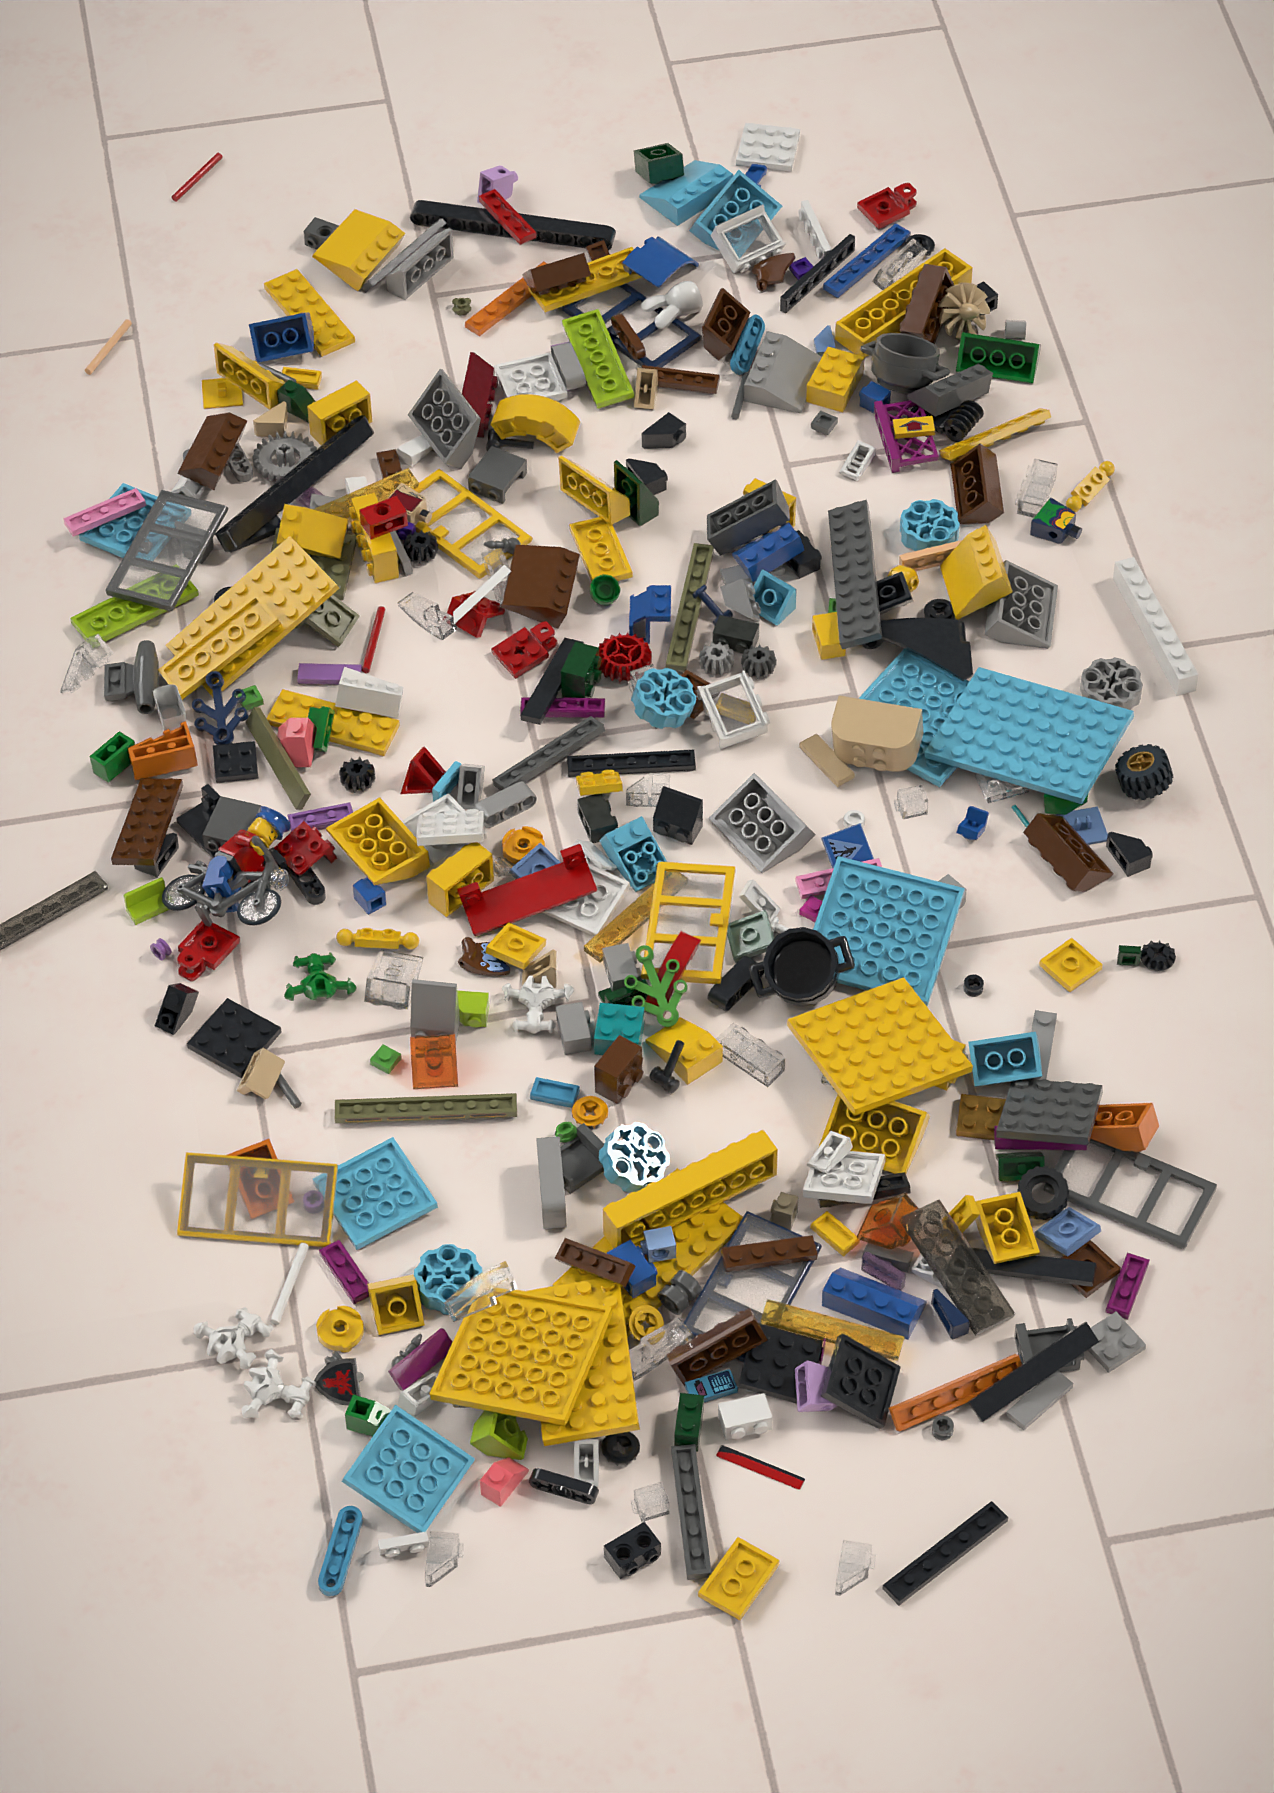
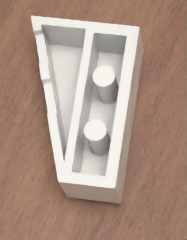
[335,667,404,718]

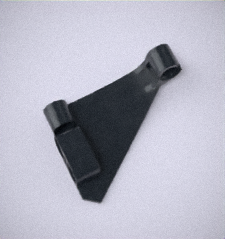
[862,618,973,681]

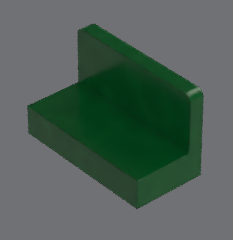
[598,979,648,1006]
[995,1151,1045,1181]

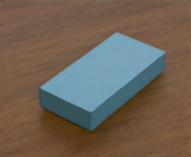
[432,761,462,802]

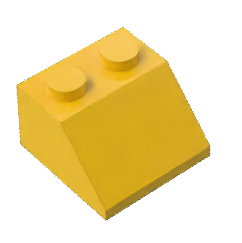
[367,1274,425,1335]

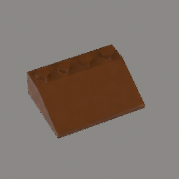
[501,545,580,629]

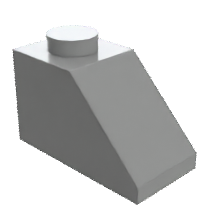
[457,764,485,809]

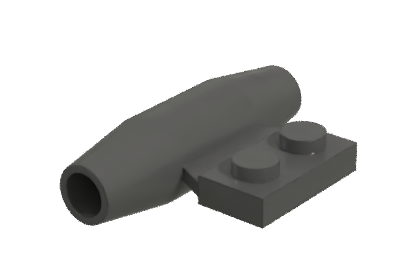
[104,640,159,714]

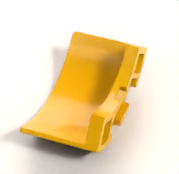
[490,394,580,453]

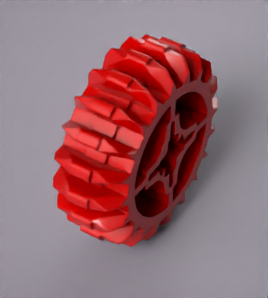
[598,632,652,683]

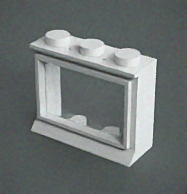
[711,205,786,274]
[697,671,770,749]

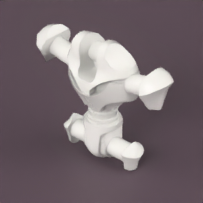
[502,976,574,1034]
[193,1307,273,1369]
[242,1349,316,1418]

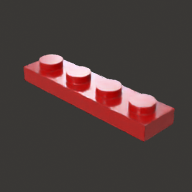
[479,189,536,245]

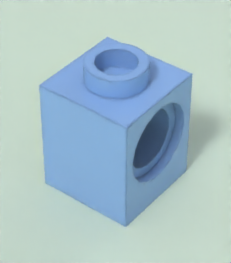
[640,1226,676,1263]

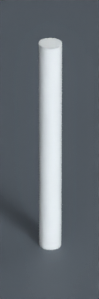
[270,1243,309,1325]

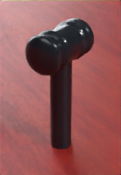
[486,428,534,451]
[649,1040,685,1093]

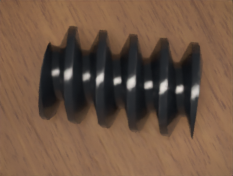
[943,400,984,442]

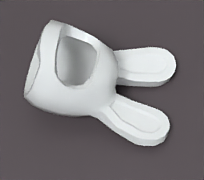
[641,281,703,329]

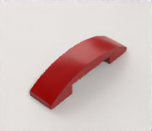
[644,931,701,1017]

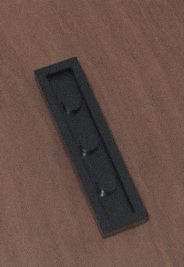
[817,1172,911,1208]

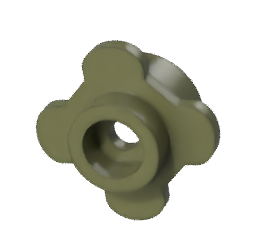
[452,298,471,316]

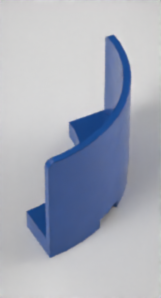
[622,236,699,288]

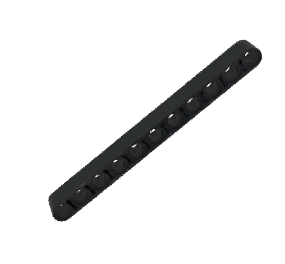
[410,200,616,250]
[215,415,374,552]

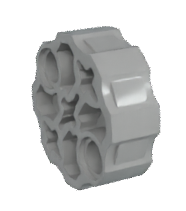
[1080,657,1143,710]

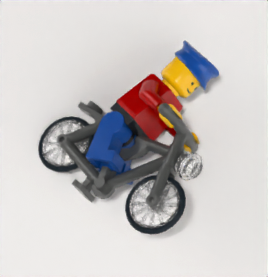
[162,806,291,927]

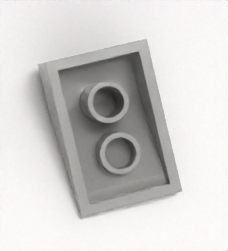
[410,979,460,1045]

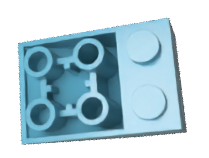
[600,816,673,892]

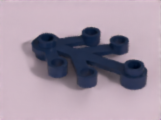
[192,671,249,745]

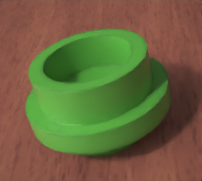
[555,1122,577,1143]

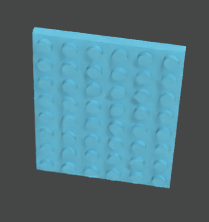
[925,667,1134,804]

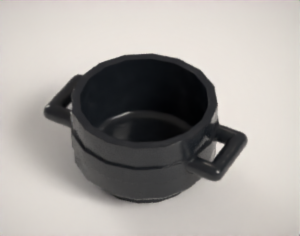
[749,927,855,1006]

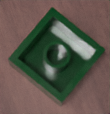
[633,143,684,184]
[561,641,602,698]

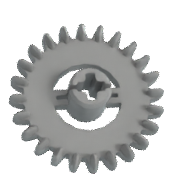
[252,431,317,482]

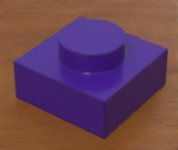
[789,257,814,280]
[395,522,416,540]

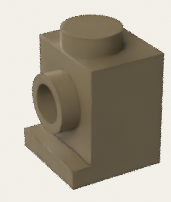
[769,1192,798,1230]

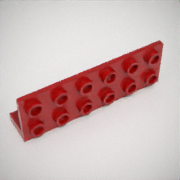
[457,844,597,936]

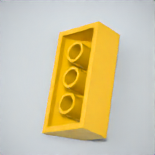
[213,343,285,410]
[558,455,630,525]

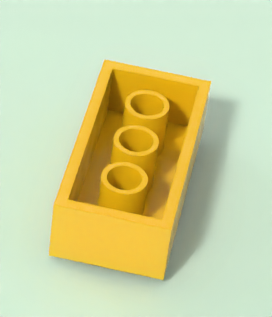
[349,493,399,583]

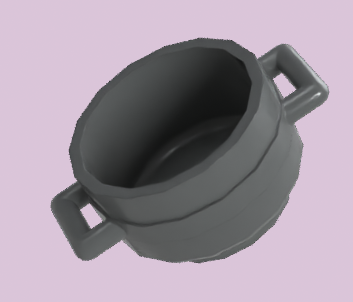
[860,333,950,394]

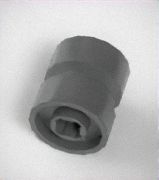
[657,1270,702,1315]

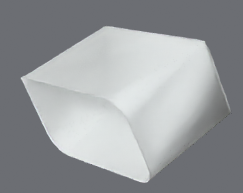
[153,684,187,731]

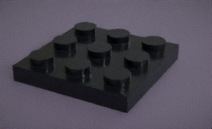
[187,998,282,1078]
[737,1324,823,1404]
[821,1333,901,1429]

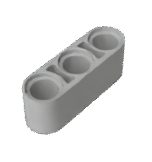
[1005,320,1026,340]
[551,342,586,390]
[473,781,537,828]

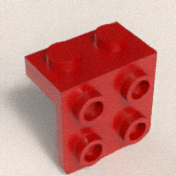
[445,591,505,638]
[274,821,337,876]

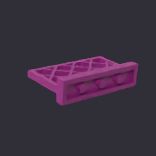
[874,400,939,473]

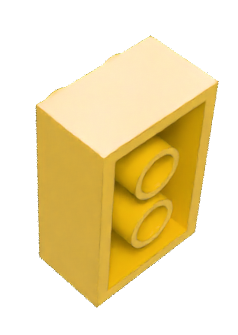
[806,347,865,412]
[307,380,373,445]
[426,842,494,917]

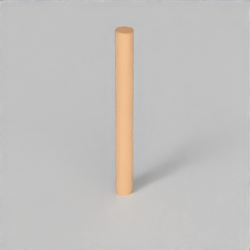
[85,319,132,375]

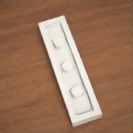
[798,200,832,259]

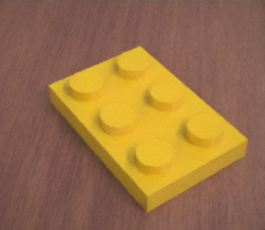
[698,1537,780,1620]

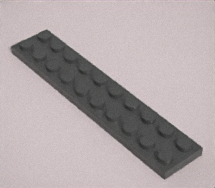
[828,499,882,650]

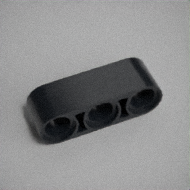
[707,956,764,1012]

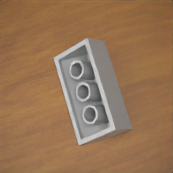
[386,228,454,300]

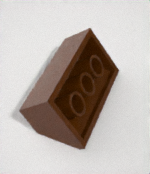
[899,264,954,344]
[177,412,248,490]
[950,443,1004,524]
[1023,813,1114,892]
[666,1308,768,1387]

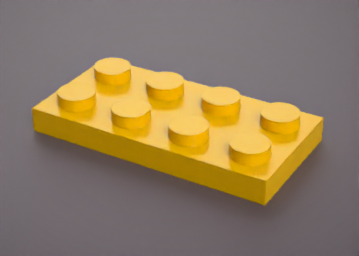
[569,517,633,582]

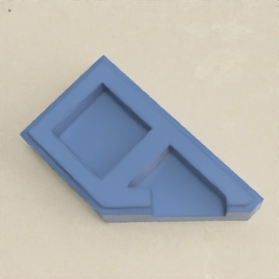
[814,325,836,357]

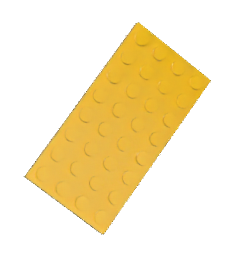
[166,536,340,697]
[552,1168,747,1337]
[527,1278,640,1446]

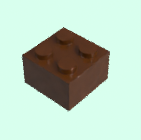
[594,1035,644,1104]

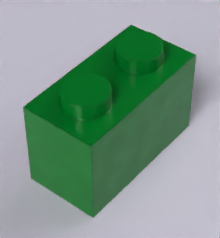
[89,731,135,783]

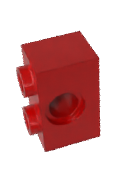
[359,496,408,539]

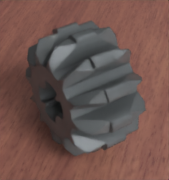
[741,644,777,679]

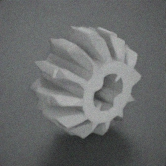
[699,642,734,677]

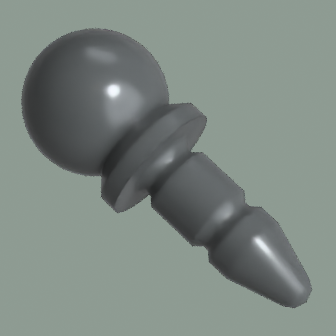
[484,538,521,554]
[391,1334,422,1367]

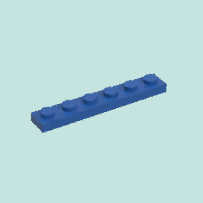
[823,223,911,298]

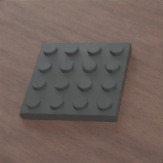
[996,1079,1103,1145]

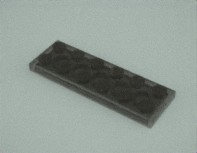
[900,1199,1016,1336]

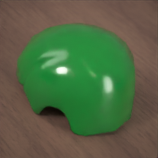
[589,574,621,606]

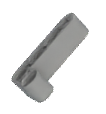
[536,1136,567,1229]

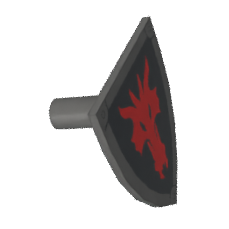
[314,1358,364,1406]

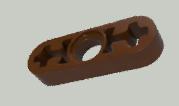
[611,314,646,360]

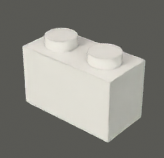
[718,1393,772,1440]

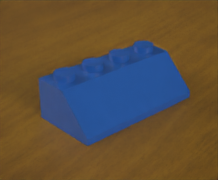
[822,1267,927,1340]

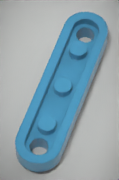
[730,314,765,375]
[318,1506,363,1596]

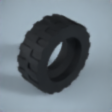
[1017,1166,1069,1220]

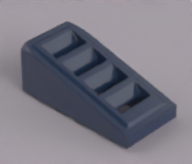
[931,1289,970,1340]

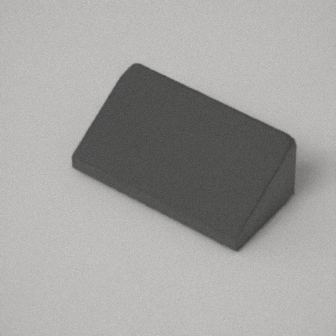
[862,1241,914,1273]

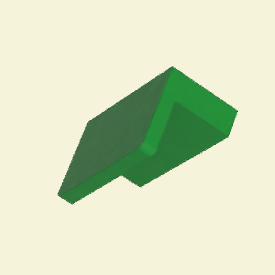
[308,706,335,752]

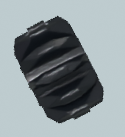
[403,530,438,564]
[339,757,376,793]

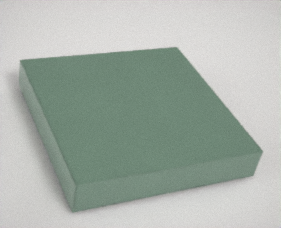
[727,910,774,963]

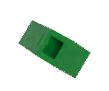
[345,1395,391,1437]

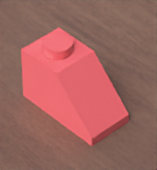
[480,1457,529,1507]

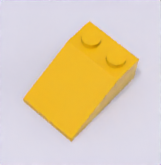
[276,504,348,559]
[645,1017,723,1085]
[975,1192,1040,1264]

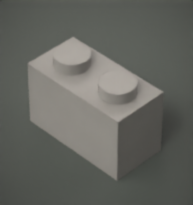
[602,943,642,991]
[556,1002,594,1055]

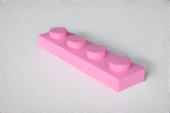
[63,488,146,537]
[795,858,882,899]

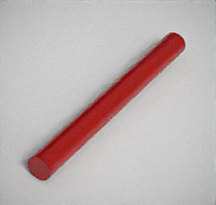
[171,152,223,202]
[362,606,386,673]

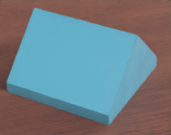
[753,570,796,625]

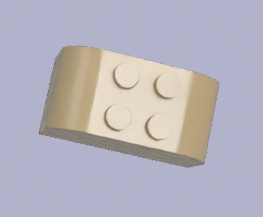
[831,695,924,772]

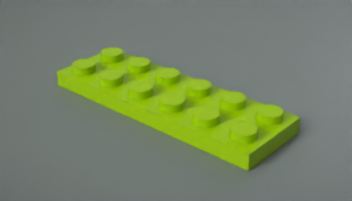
[562,309,635,409]
[70,565,199,648]

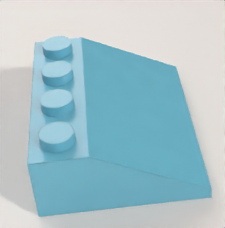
[639,160,733,226]
[689,170,783,258]

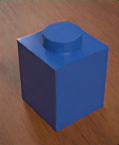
[859,381,891,413]
[353,877,386,915]

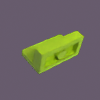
[123,877,174,925]

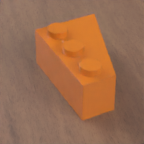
[128,721,198,781]

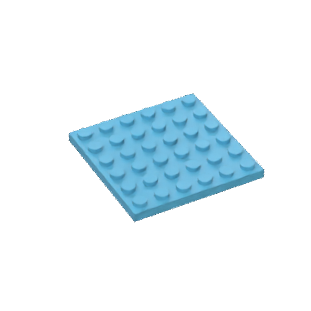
[858,648,969,787]
[813,856,965,1006]

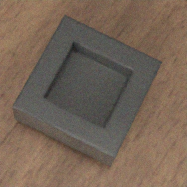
[811,410,838,435]

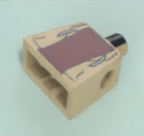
[387,483,432,525]

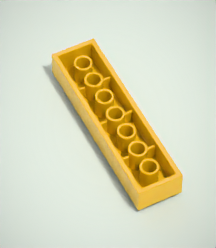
[835,248,973,357]
[603,1130,778,1249]

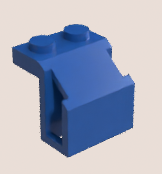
[629,585,671,644]

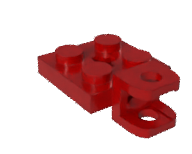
[857,183,917,230]
[491,621,558,679]
[177,921,240,981]

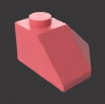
[277,718,317,767]

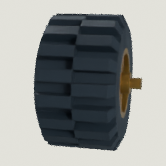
[1115,744,1174,800]

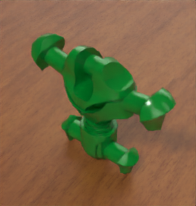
[284,952,357,1001]

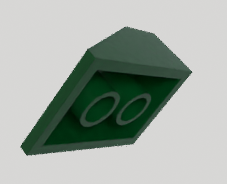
[614,460,659,526]

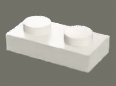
[378,1531,429,1557]

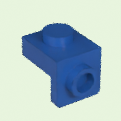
[957,806,989,840]

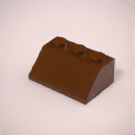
[522,253,591,296]
[702,287,751,361]

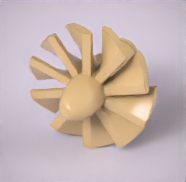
[938,283,990,340]

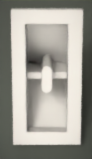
[574,1438,599,1486]

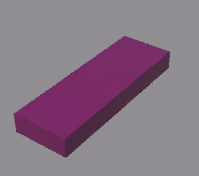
[319,1240,369,1304]
[1106,1252,1150,1320]
[388,1328,452,1391]

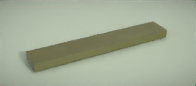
[245,707,311,810]

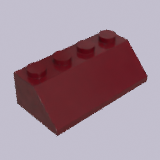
[462,352,498,438]

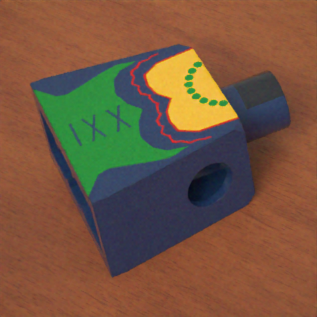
[1030,497,1082,544]

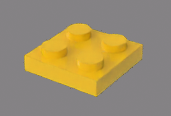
[576,770,623,796]
[486,923,546,970]
[1039,937,1103,992]

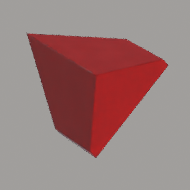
[400,746,446,794]

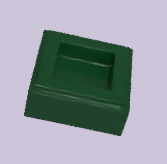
[1117,945,1141,966]

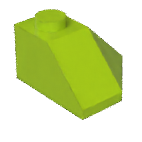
[470,1410,528,1460]

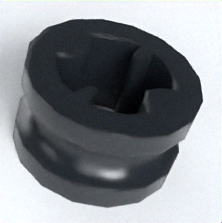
[963,974,984,997]

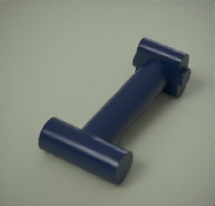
[692,585,733,626]

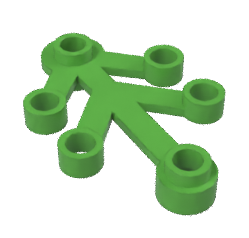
[624,945,688,1027]

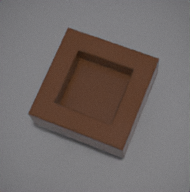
[586,240,610,261]

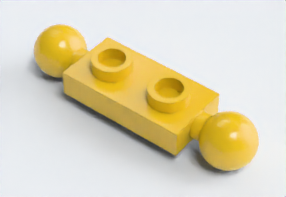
[1066,461,1115,512]
[336,928,420,950]

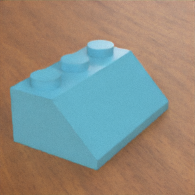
[968,1032,1042,1087]

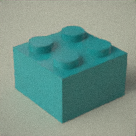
[594,1003,645,1055]

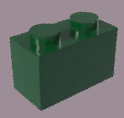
[674,1393,704,1452]

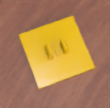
[202,378,243,409]

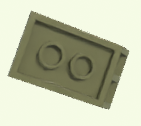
[295,595,360,647]

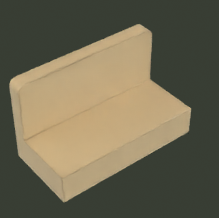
[237,1048,285,1099]

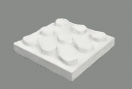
[736,123,800,172]
[494,352,567,400]
[402,793,487,869]
[417,809,484,846]
[542,864,630,938]
[803,1148,885,1204]

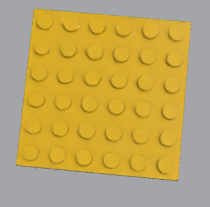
[787,977,973,1116]
[429,1283,613,1426]

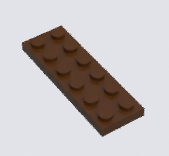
[111,778,183,866]

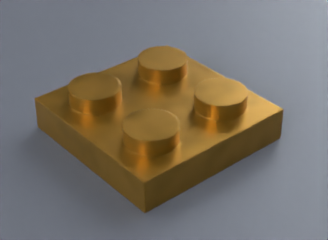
[956,1094,1006,1140]

